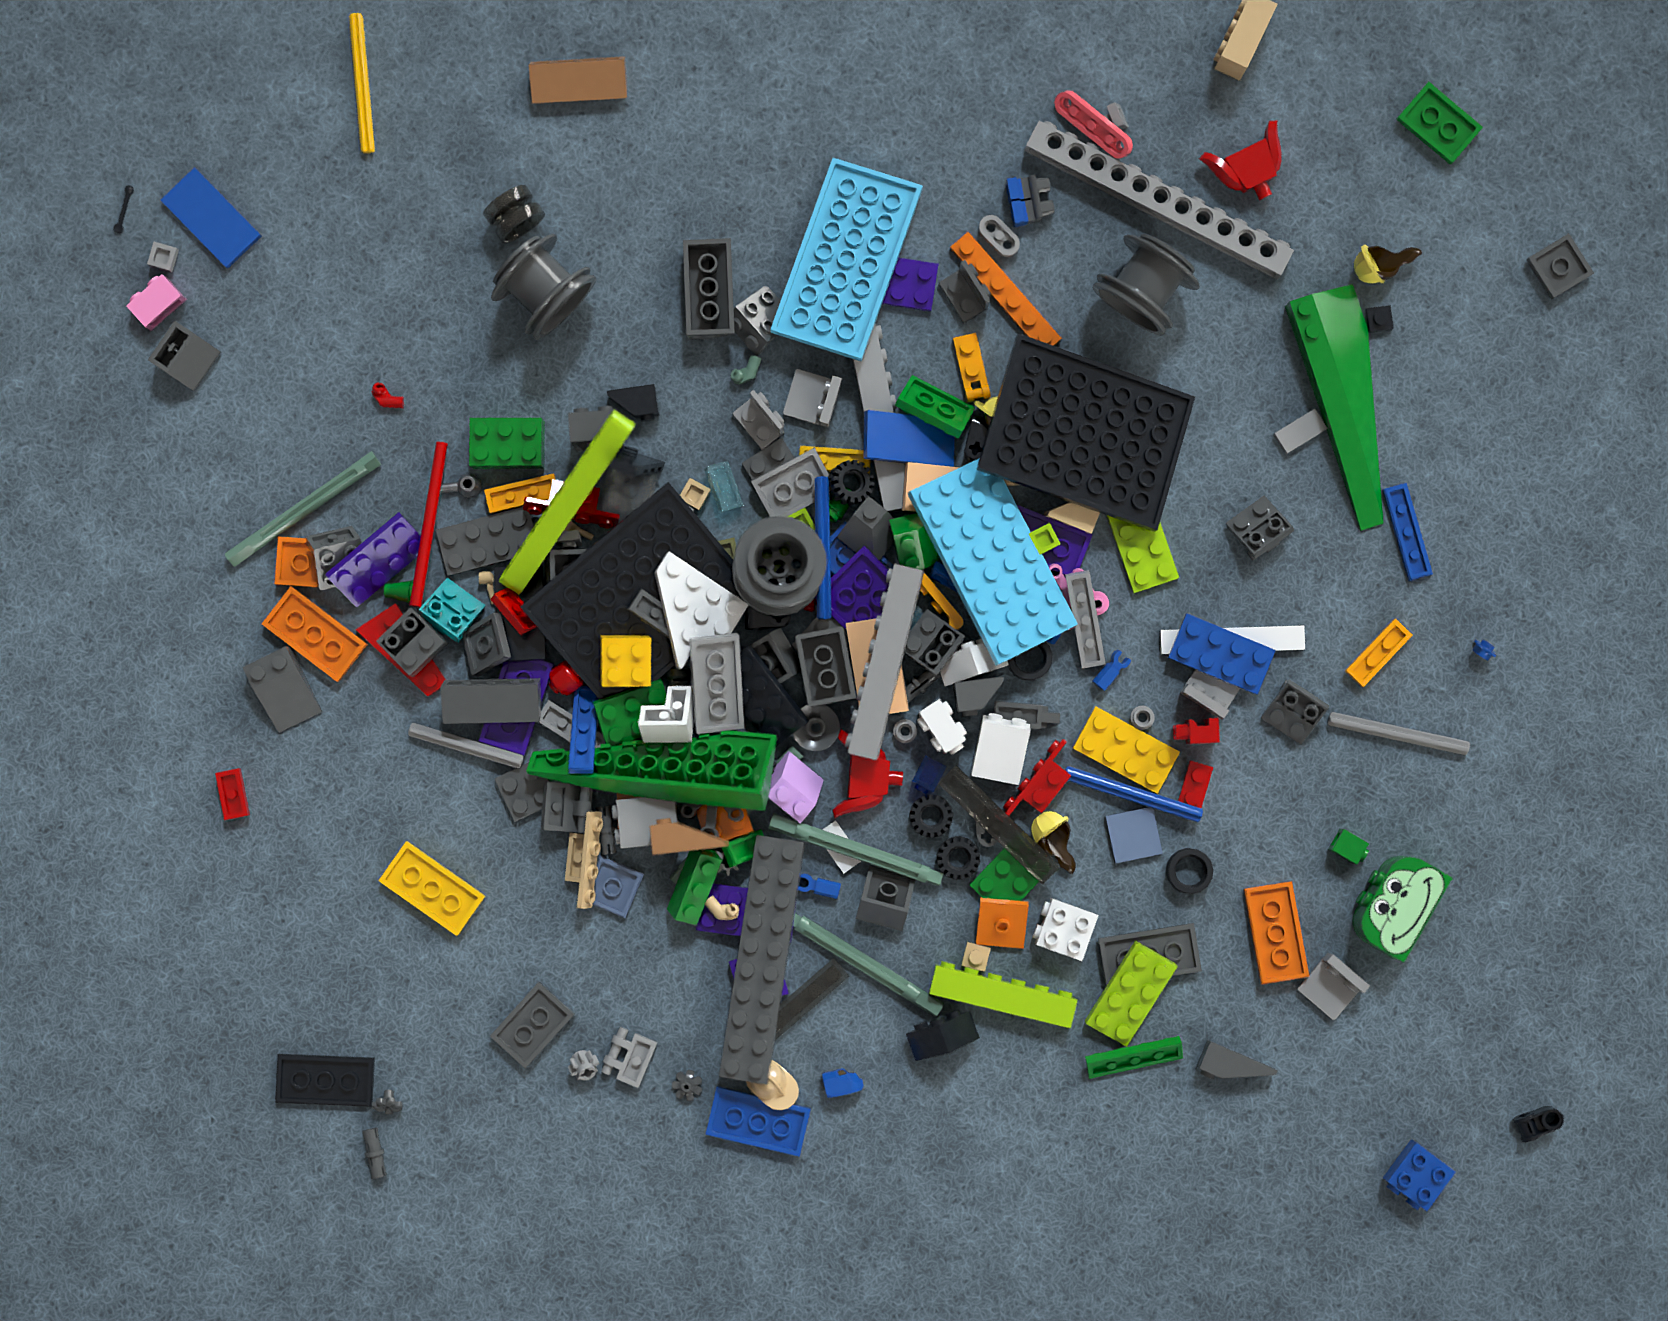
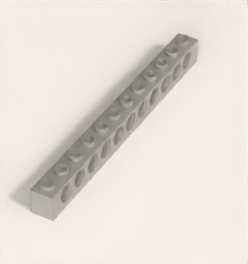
[1025,120,1294,280]

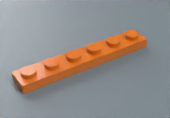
[950,232,1062,346]

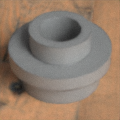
[1130,706,1155,730]
[893,719,917,743]

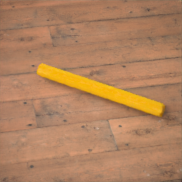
[349,13,375,153]

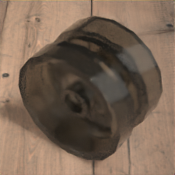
[483,185,545,243]

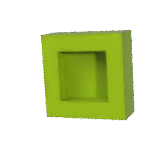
[1029,523,1060,555]

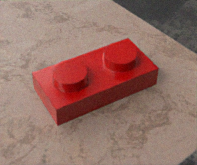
[490,587,537,635]
[1178,760,1214,808]
[215,768,250,820]

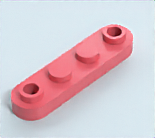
[1055,91,1133,159]

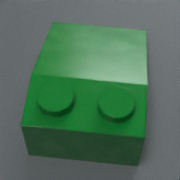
[889,513,941,570]

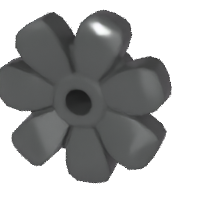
[672,1070,702,1101]
[371,1090,403,1115]

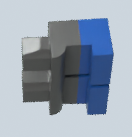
[1006,175,1055,227]

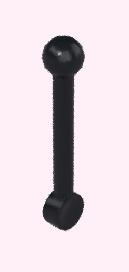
[113,185,134,233]

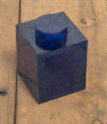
[912,755,947,794]

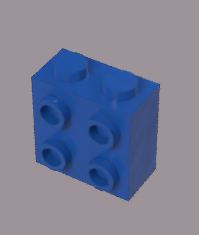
[1383,1139,1456,1211]

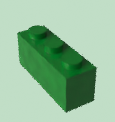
[667,848,722,925]

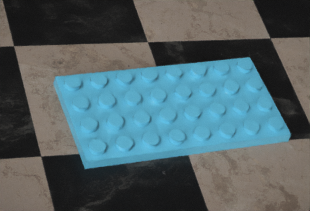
[770,158,923,362]
[907,459,1078,666]

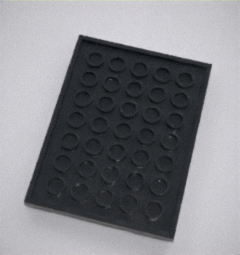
[976,333,1195,532]
[520,482,745,699]

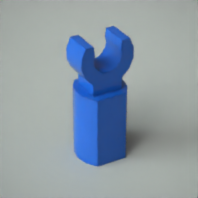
[1092,650,1131,691]
[798,873,841,899]

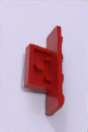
[523,479,620,529]
[1002,739,1071,817]

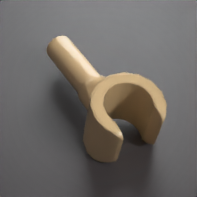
[564,521,594,540]
[479,571,495,604]

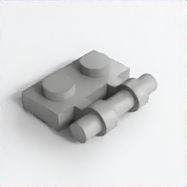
[601,1027,658,1088]

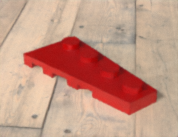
[356,603,446,697]

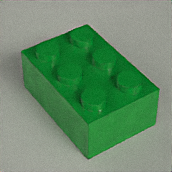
[469,418,545,469]

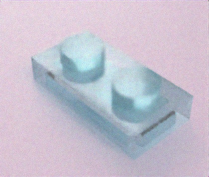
[704,461,744,514]

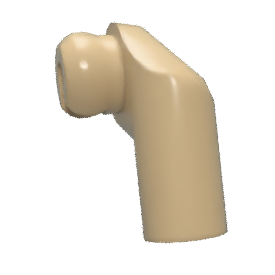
[705,896,739,920]

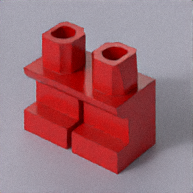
[1173,718,1220,744]

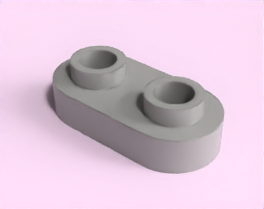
[979,215,1020,257]

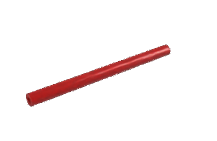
[409,441,448,608]

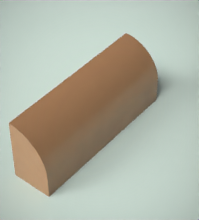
[529,56,627,103]

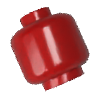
[549,660,584,696]

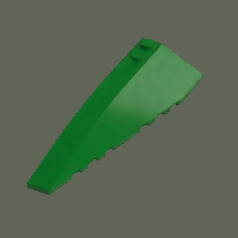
[1285,284,1384,531]
[526,731,777,811]

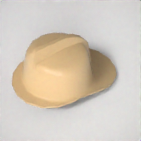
[746,1060,799,1110]

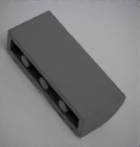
[441,678,541,724]

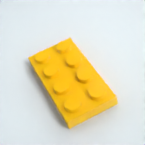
[1073,706,1180,794]
[378,841,486,936]

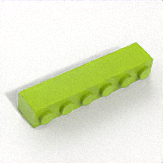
[929,961,1077,1028]

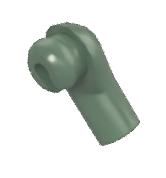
[730,355,761,384]

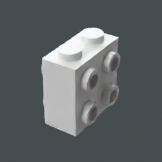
[917,699,967,755]
[1033,898,1098,961]

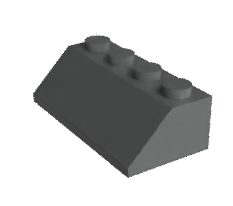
[683,238,735,340]

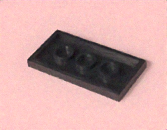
[494,565,546,663]
[275,1053,375,1107]

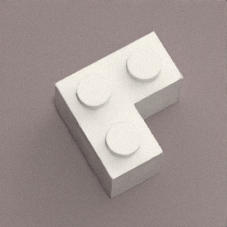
[940,639,1009,686]
[639,686,694,743]

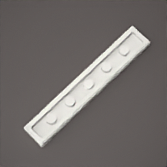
[1160,626,1305,654]

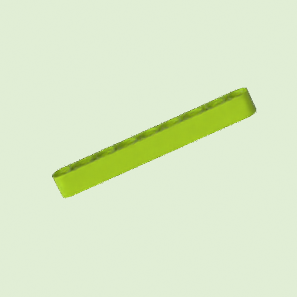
[498,410,635,594]

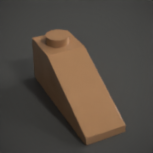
[650,818,729,855]

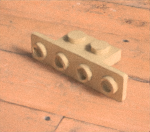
[565,811,603,909]

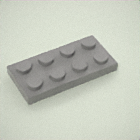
[689,633,744,734]

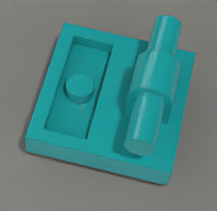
[418,578,486,643]

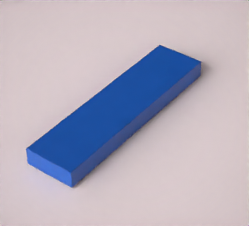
[1382,483,1433,581]
[568,686,599,774]

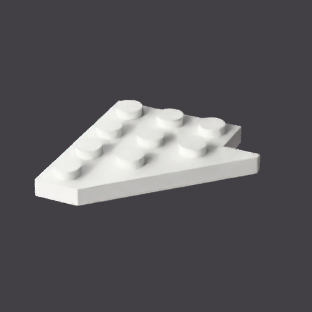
[655,552,748,670]

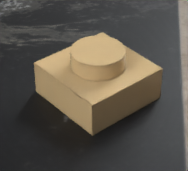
[680,478,711,511]
[961,942,991,971]

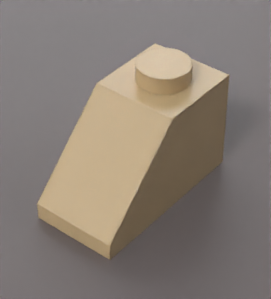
[1044,502,1100,534]

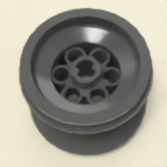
[491,234,596,340]
[1092,234,1200,336]
[732,516,827,616]

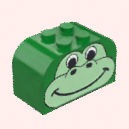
[1352,856,1452,962]

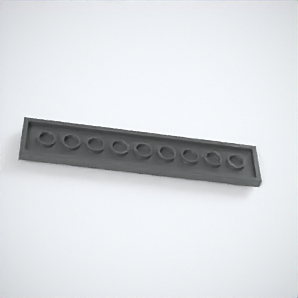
[719,835,805,1085]

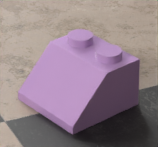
[768,751,824,823]

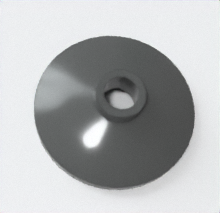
[793,705,840,751]

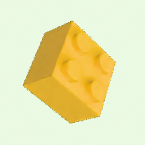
[600,635,651,687]

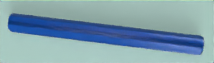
[815,476,831,620]
[1065,766,1203,822]

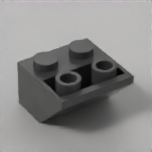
[148,321,221,391]
[376,607,449,677]
[904,609,965,676]

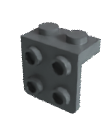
[734,286,781,356]

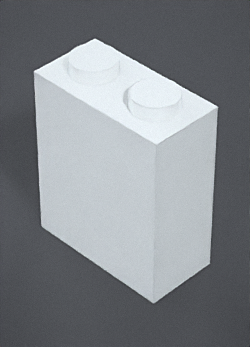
[971,713,1030,785]

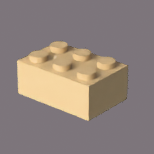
[1213,0,1278,81]

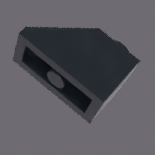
[607,384,660,422]

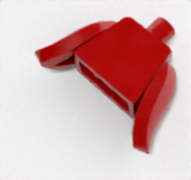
[1199,120,1282,201]
[832,729,903,819]

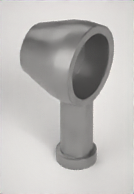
[440,473,482,498]

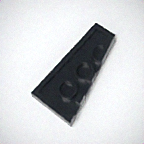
[610,446,665,476]

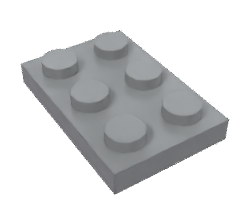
[751,447,832,517]

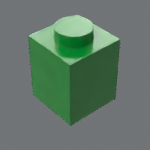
[1328,829,1369,864]

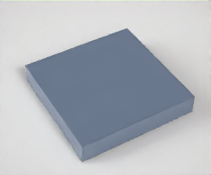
[1105,807,1163,863]
[593,855,644,918]

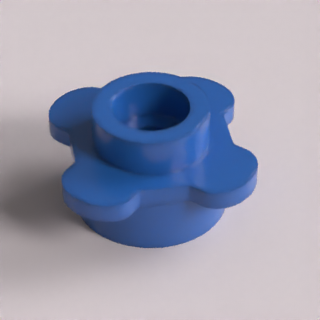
[1472,639,1496,661]

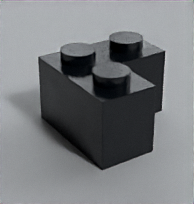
[906,1009,980,1061]

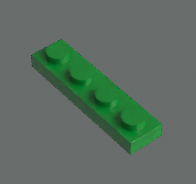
[1085,1036,1183,1079]

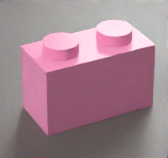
[126,274,187,331]

